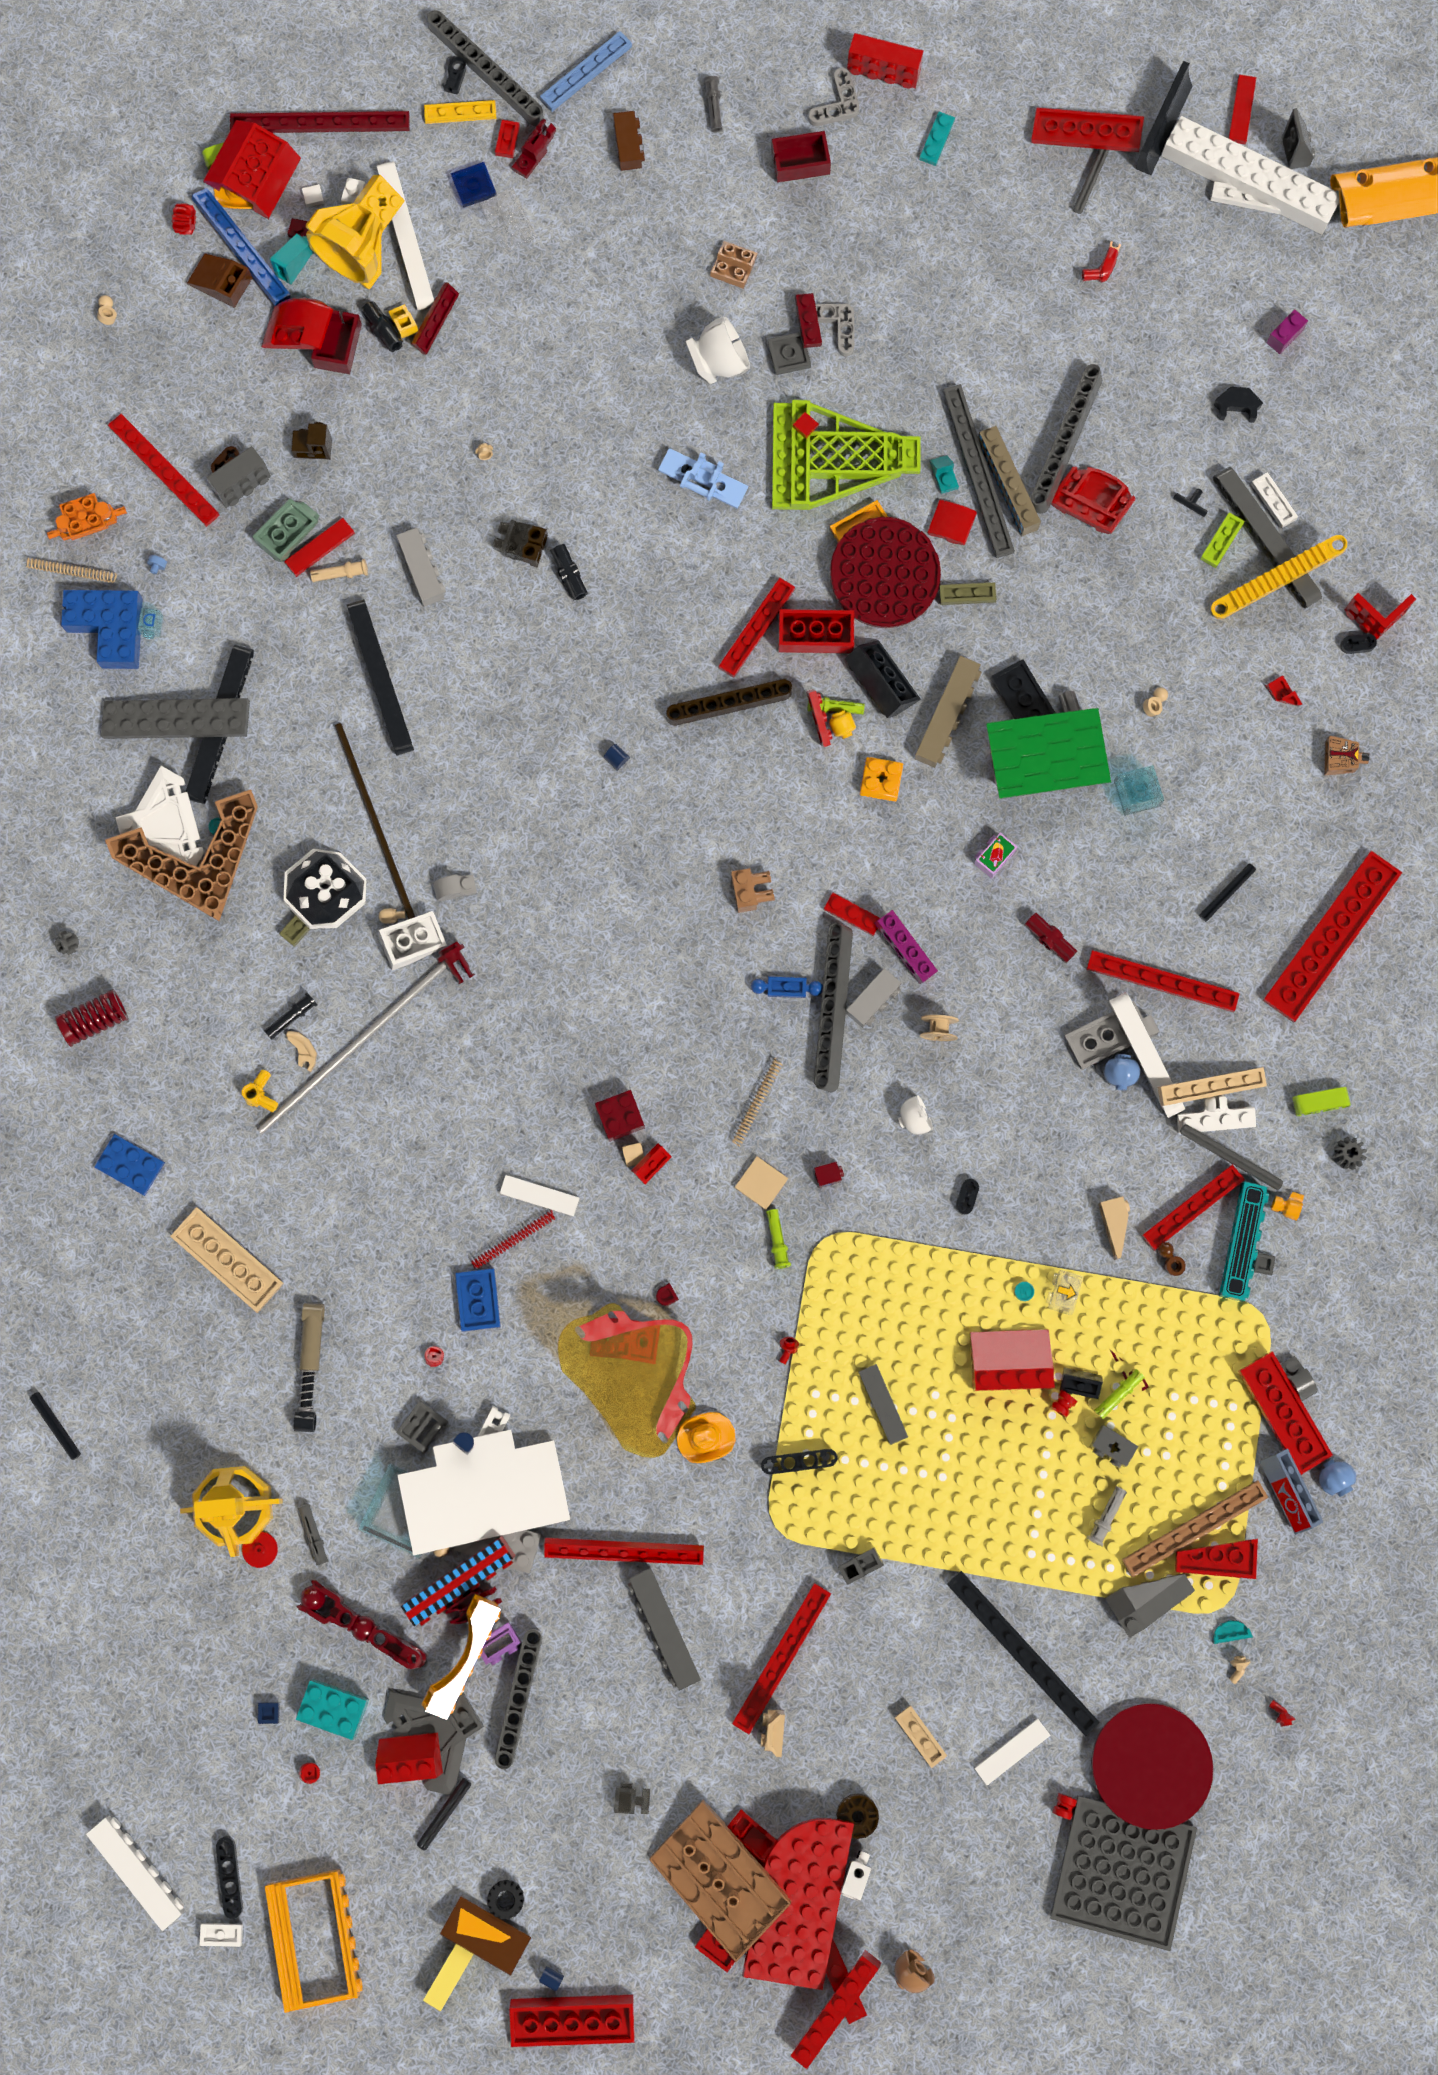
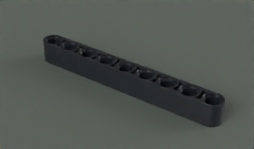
[346,599,414,756]
[186,644,254,804]

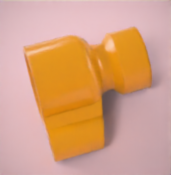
[1271,1192,1304,1221]

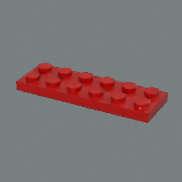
[1031,108,1144,152]
[1238,1351,1333,1475]

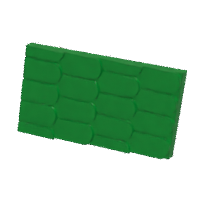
[986,708,1111,799]

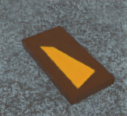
[440,1896,531,1976]

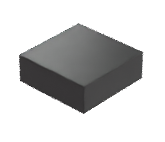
[1253,1253,1276,1276]

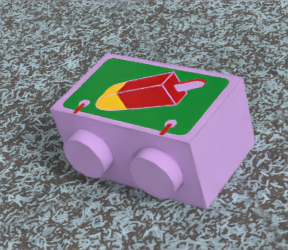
[974,832,1018,879]

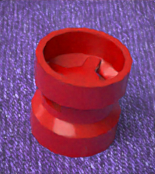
[1050,1390,1078,1418]
[1052,1793,1077,1820]

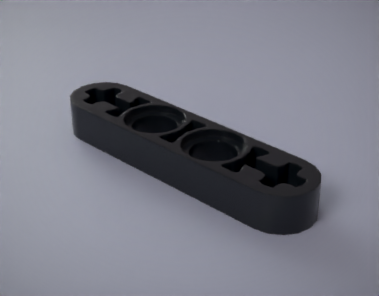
[761,1449,838,1475]
[216,1836,243,1919]

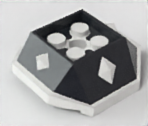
[284,849,366,929]

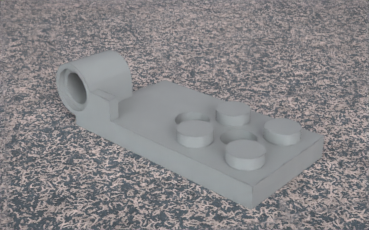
[1065,1001,1160,1070]

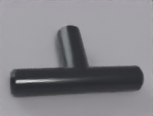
[1173,488,1208,517]

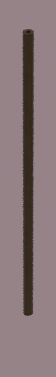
[335,723,415,920]

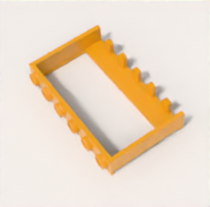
[265,1869,363,2013]

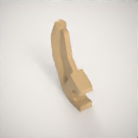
[286,1031,317,1072]

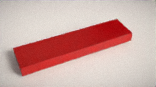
[1228,74,1257,145]
[284,518,355,577]

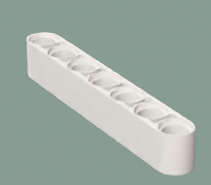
[1109,992,1185,1118]

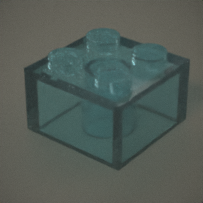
[1114,765,1164,816]

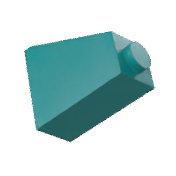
[270,234,313,285]

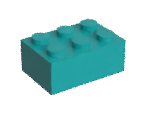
[295,1679,370,1740]

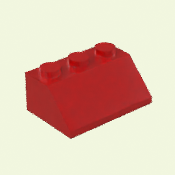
[375,1732,443,1785]

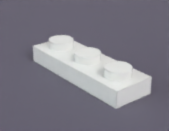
[1251,472,1298,529]

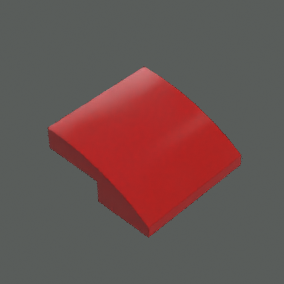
[927,500,977,545]

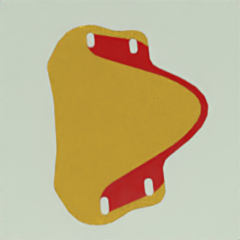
[558,1303,696,1458]

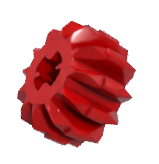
[171,203,197,235]

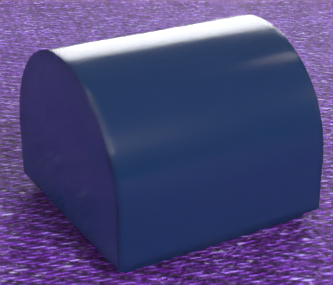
[603,744,630,771]
[453,1432,474,1455]
[539,1966,564,1991]

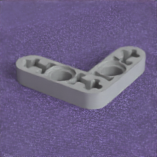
[809,68,859,126]
[815,304,855,357]

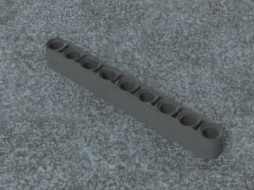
[427,10,544,126]
[1031,364,1102,514]
[1213,467,1322,609]
[814,922,853,1093]

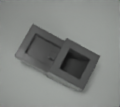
[1280,1356,1317,1401]
[838,1547,884,1585]

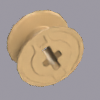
[920,1015,959,1041]

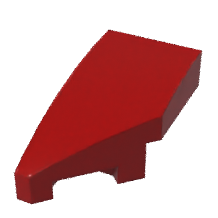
[1265,675,1302,706]

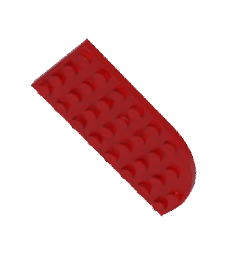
[742,1818,854,1990]

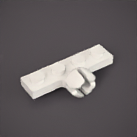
[1177,1095,1256,1134]

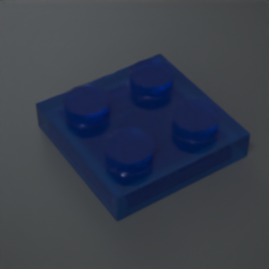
[450,162,497,208]

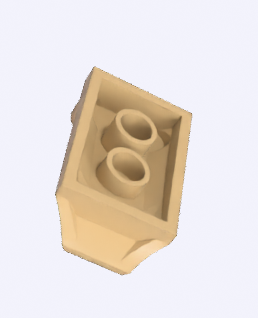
[761,1709,785,1757]

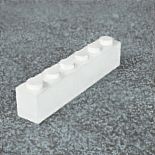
[86,1816,185,1931]

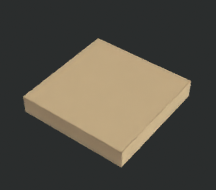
[735,1157,789,1210]

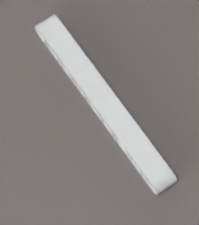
[377,161,434,310]

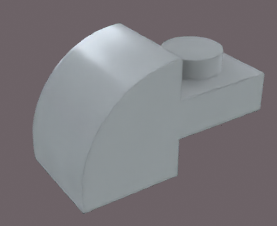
[433,874,477,901]

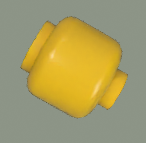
[829,710,856,739]

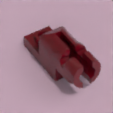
[512,119,556,179]

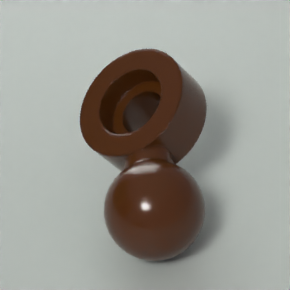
[1158,1242,1186,1276]

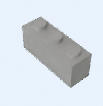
[846,968,902,1028]

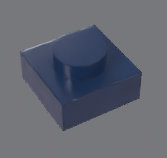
[258,1702,280,1724]

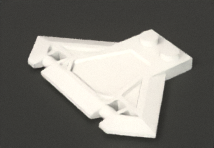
[115,766,204,867]

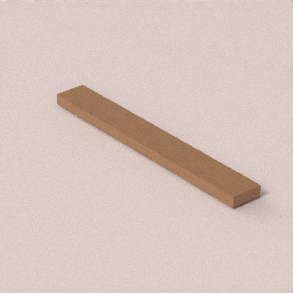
[1121,1480,1268,1577]

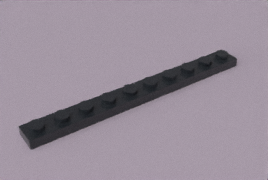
[946,1571,1100,1737]

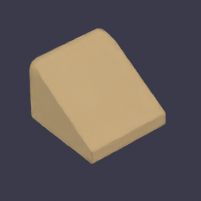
[622,1143,644,1167]

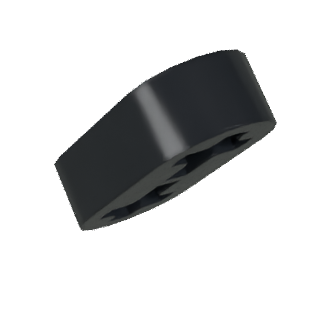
[1340,634,1377,654]
[956,1179,979,1215]

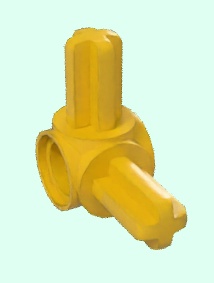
[242,1069,278,1112]

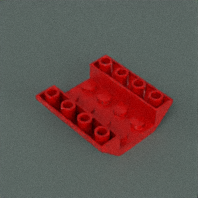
[203,120,301,220]

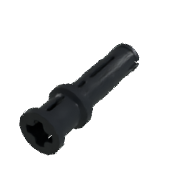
[264,992,318,1040]

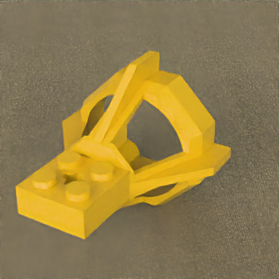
[306,175,405,289]
[180,1466,283,1557]

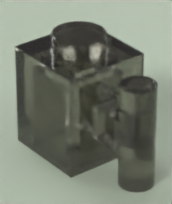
[614,1782,650,1814]

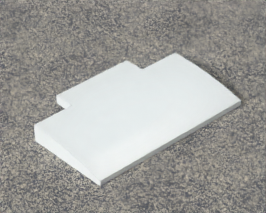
[397,1430,570,1556]

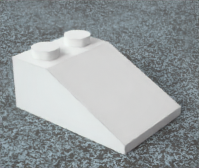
[378,911,447,971]

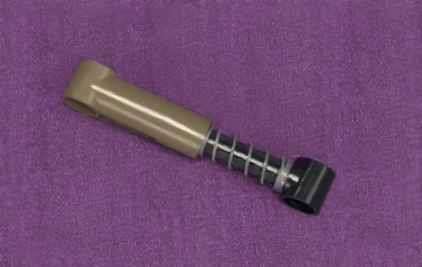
[293,1303,325,1432]

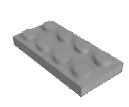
[454,1530,542,1574]

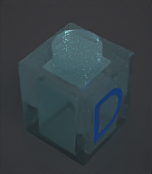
[138,608,164,639]

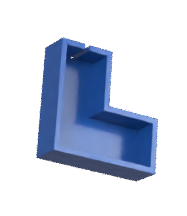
[61,590,143,669]

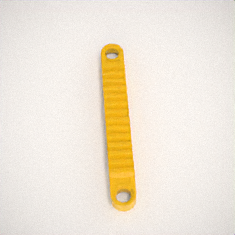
[1211,535,1347,619]

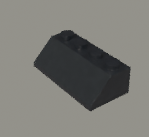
[845,640,921,718]

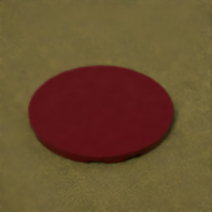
[830,517,941,628]
[1091,1703,1213,1830]

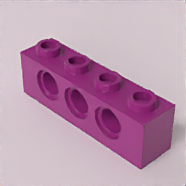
[874,910,938,984]

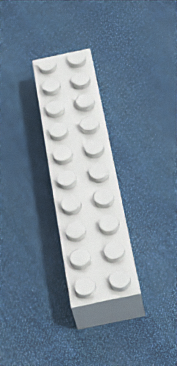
[1161,116,1340,235]

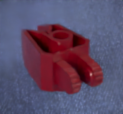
[445,1586,502,1624]

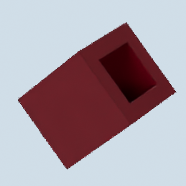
[814,1162,844,1188]

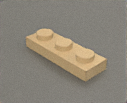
[895,1705,947,1768]

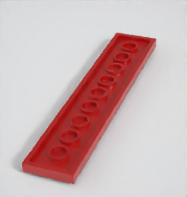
[1262,850,1403,1023]

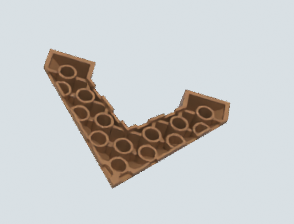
[105,789,258,921]

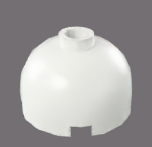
[898,1095,933,1135]

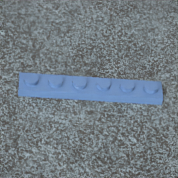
[540,31,632,112]

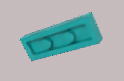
[919,111,956,166]

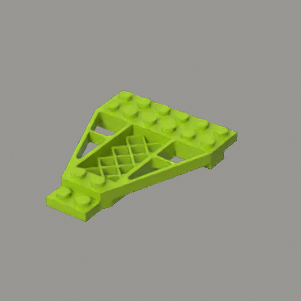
[772,400,921,510]

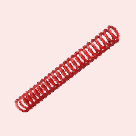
[471,1210,555,1269]

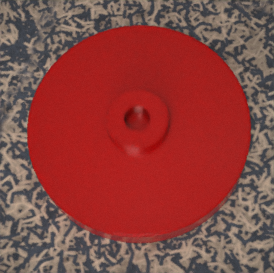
[242,1532,278,1568]

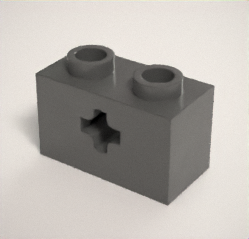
[1090,1425,1138,1468]

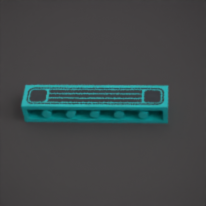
[1219,1182,1269,1302]

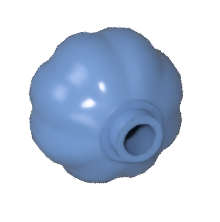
[1104,1054,1140,1091]
[1319,1459,1356,1497]

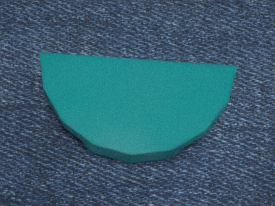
[1213,1620,1253,1644]

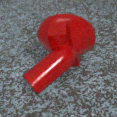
[779,1337,799,1365]
[1269,1700,1295,1727]

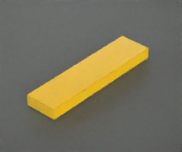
[424,100,497,124]

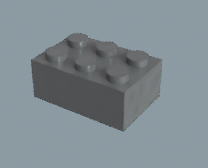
[207,446,271,508]

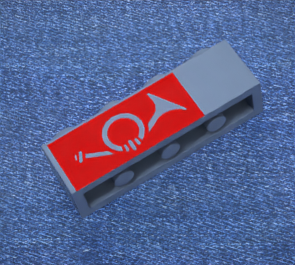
[1259,1449,1323,1535]

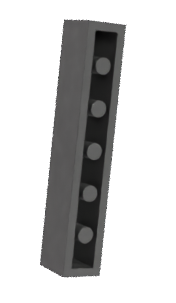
[627,1568,701,1691]

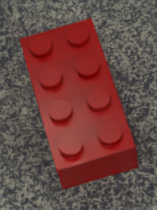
[847,33,924,89]
[779,609,854,654]

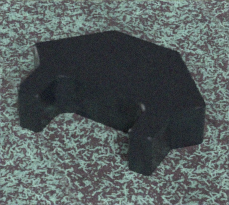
[1214,387,1263,423]

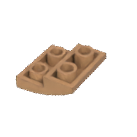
[710,241,758,289]

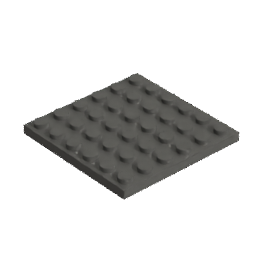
[1050,1795,1197,1951]

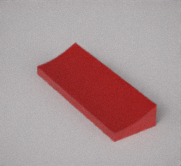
[509,1994,635,2047]

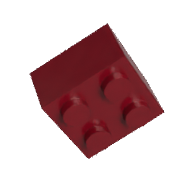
[595,1089,645,1142]

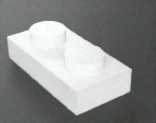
[200,1923,243,1947]

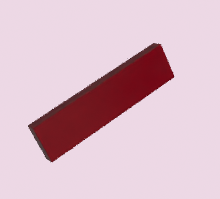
[411,282,459,355]

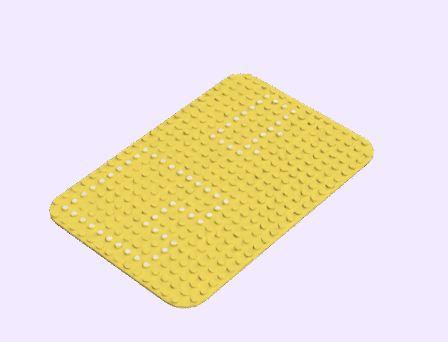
[769,1232,1271,1614]

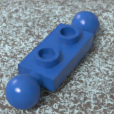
[751,977,823,998]

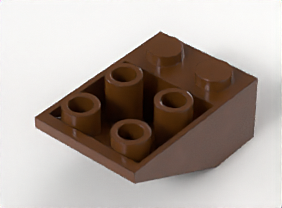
[187,253,252,308]

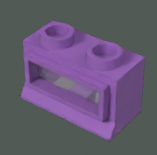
[481,1621,522,1666]

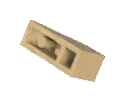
[1098,1196,1130,1260]

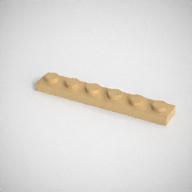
[1157,1067,1267,1106]

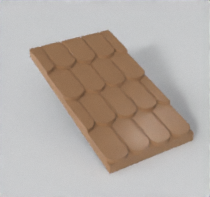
[649,1800,791,1962]

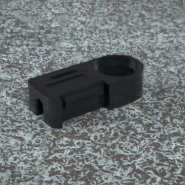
[443,57,467,94]

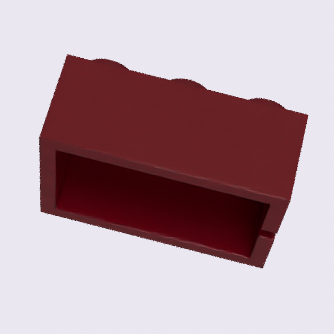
[771,131,831,183]
[311,310,362,375]

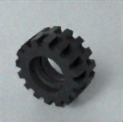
[487,1880,524,1920]

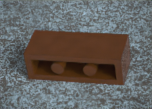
[613,110,645,171]

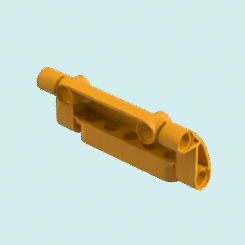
[1330,157,1438,228]

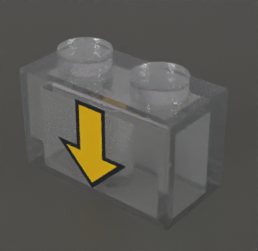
[1046,1270,1084,1315]

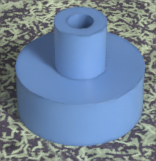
[147,555,167,574]

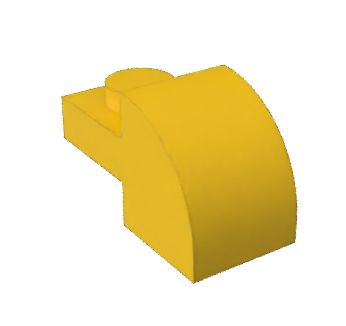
[388,304,418,339]

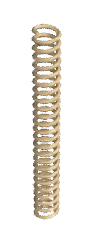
[26,557,117,583]
[732,1058,783,1147]

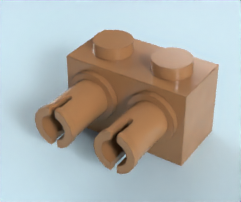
[731,868,775,913]

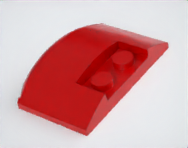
[261,297,333,350]
[1051,466,1136,534]

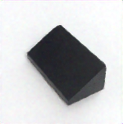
[1060,1368,1103,1399]

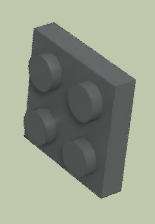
[767,332,811,375]

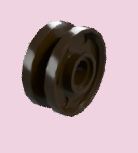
[836,1793,879,1839]

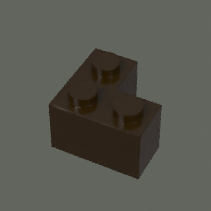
[291,422,332,460]

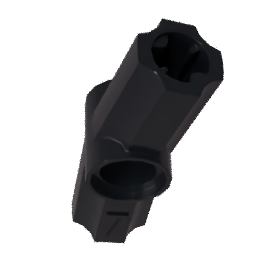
[550,544,588,601]

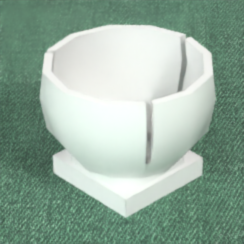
[686,317,750,384]

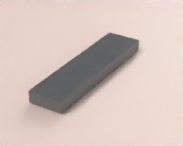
[858,1364,908,1445]

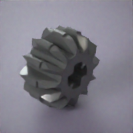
[1333,1137,1367,1170]

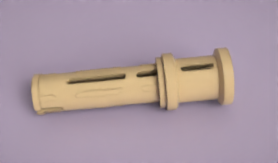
[310,559,368,583]

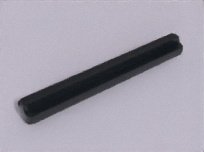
[1199,863,1256,922]
[30,1392,81,1460]
[417,1778,471,1851]

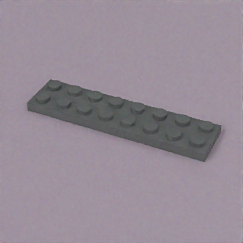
[101,698,250,739]

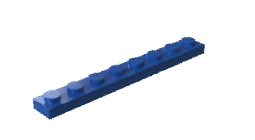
[192,188,291,306]

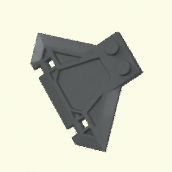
[384,1691,484,1795]

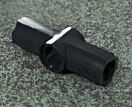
[362,301,403,352]

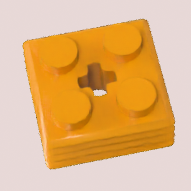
[860,757,903,802]

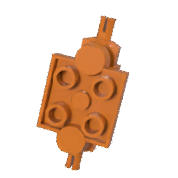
[47,493,127,541]

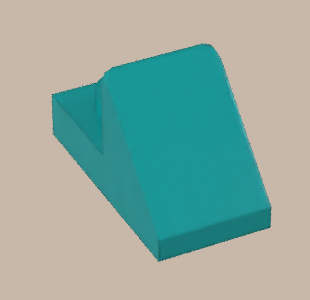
[930,455,959,494]

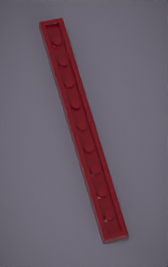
[230,111,410,133]

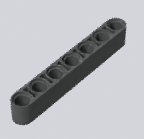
[495,1628,543,1769]

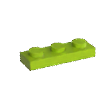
[1200,512,1245,568]

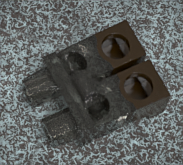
[493,520,548,567]

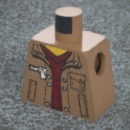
[1324,736,1369,775]

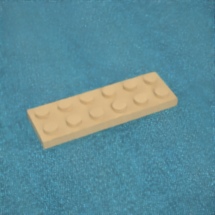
[170,1207,284,1313]

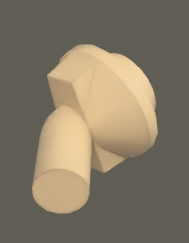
[1229,1656,1250,1684]

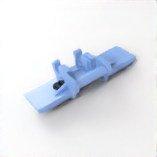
[658,448,749,509]

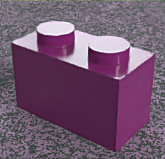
[1266,309,1308,354]

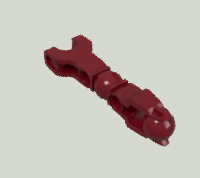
[296,1580,427,1669]

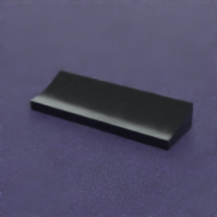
[1135,61,1193,175]

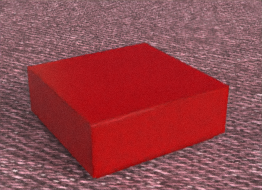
[793,412,819,439]

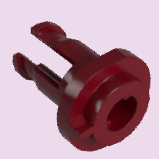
[436,941,475,985]

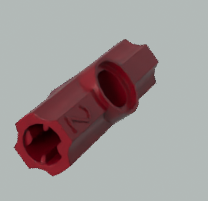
[1024,913,1078,963]

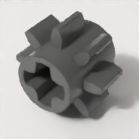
[55,931,79,955]

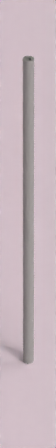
[257,961,447,1134]

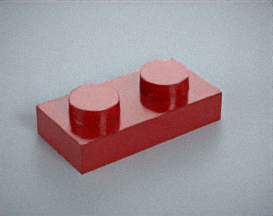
[495,120,520,159]
[631,1143,672,1185]

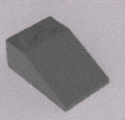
[1282,108,1315,169]

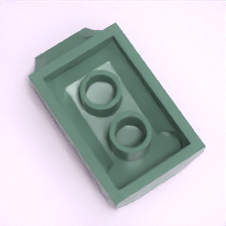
[252,498,320,562]

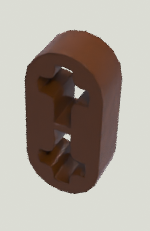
[211,446,240,473]

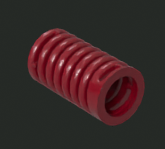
[55,989,129,1047]

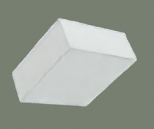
[302,184,324,207]

